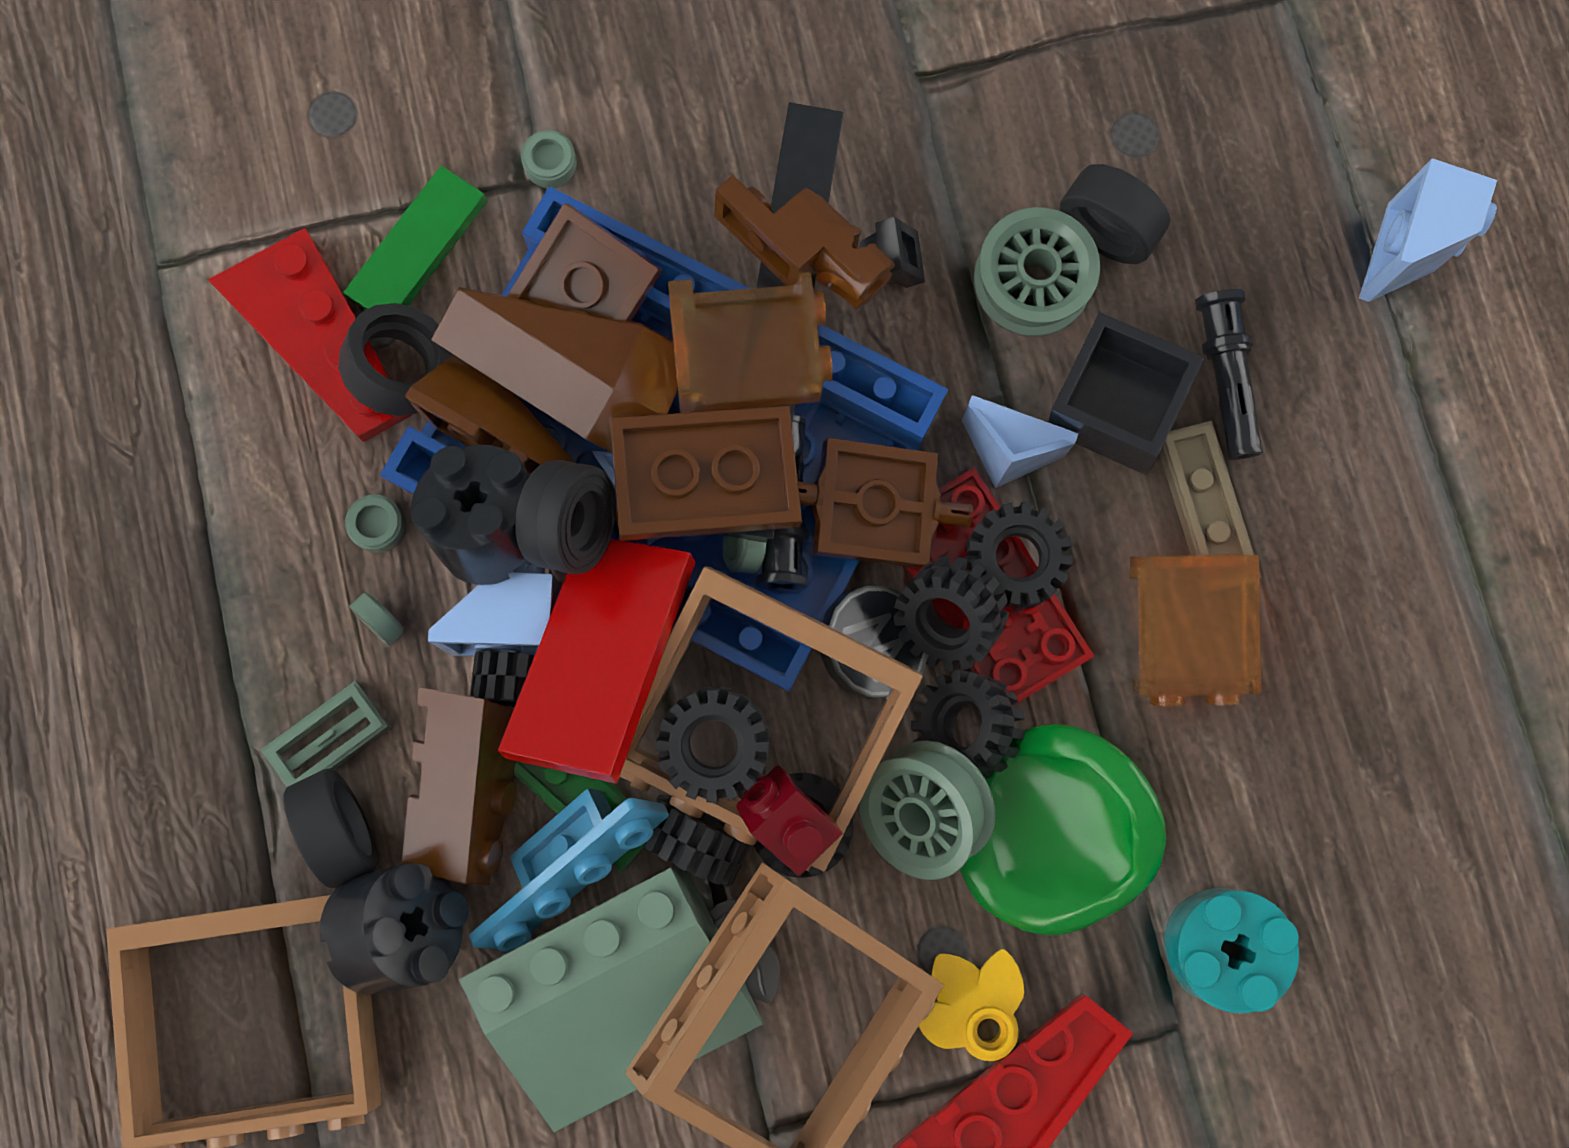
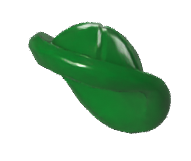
[959,724,1166,936]

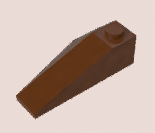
[431,287,692,453]
[405,354,619,534]

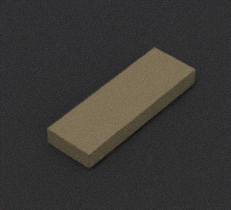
[1159,421,1262,595]

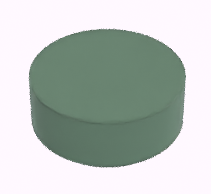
[521,130,577,188]
[345,494,406,553]
[723,536,766,574]
[349,592,404,647]

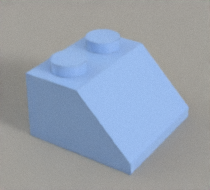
[1359,158,1497,302]
[428,563,562,656]

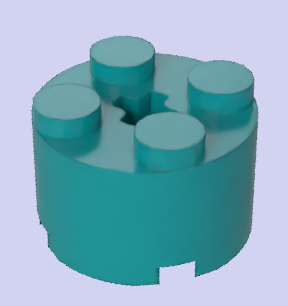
[1164,887,1299,1014]

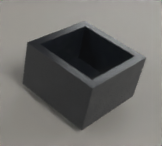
[1048,312,1205,476]

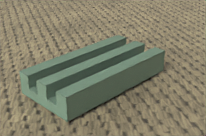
[261,681,392,787]

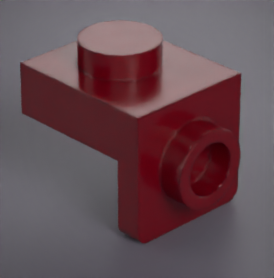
[736,765,843,876]

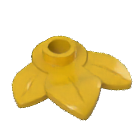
[918,949,1025,1061]

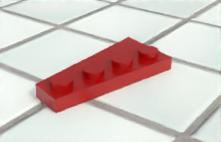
[207,228,412,442]
[892,993,1133,1148]

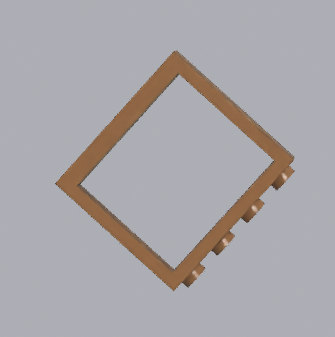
[620,566,923,872]
[625,863,944,1148]
[106,895,382,1148]

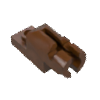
[714,175,895,309]

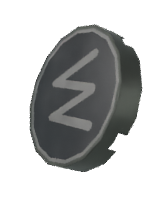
[820,585,928,699]

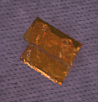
[668,272,832,413]
[1130,553,1261,706]

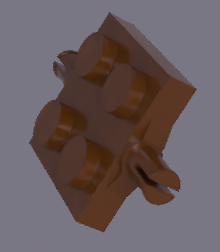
[798,438,973,568]

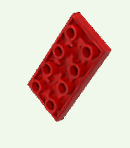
[904,467,1094,706]
[498,539,696,784]

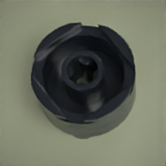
[411,445,532,585]
[319,863,468,995]

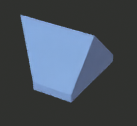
[962,395,1078,488]

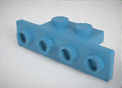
[469,788,669,952]

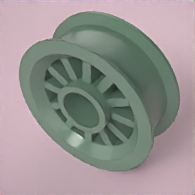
[974,207,1100,336]
[859,740,995,880]

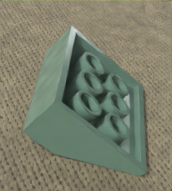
[459,865,764,1132]

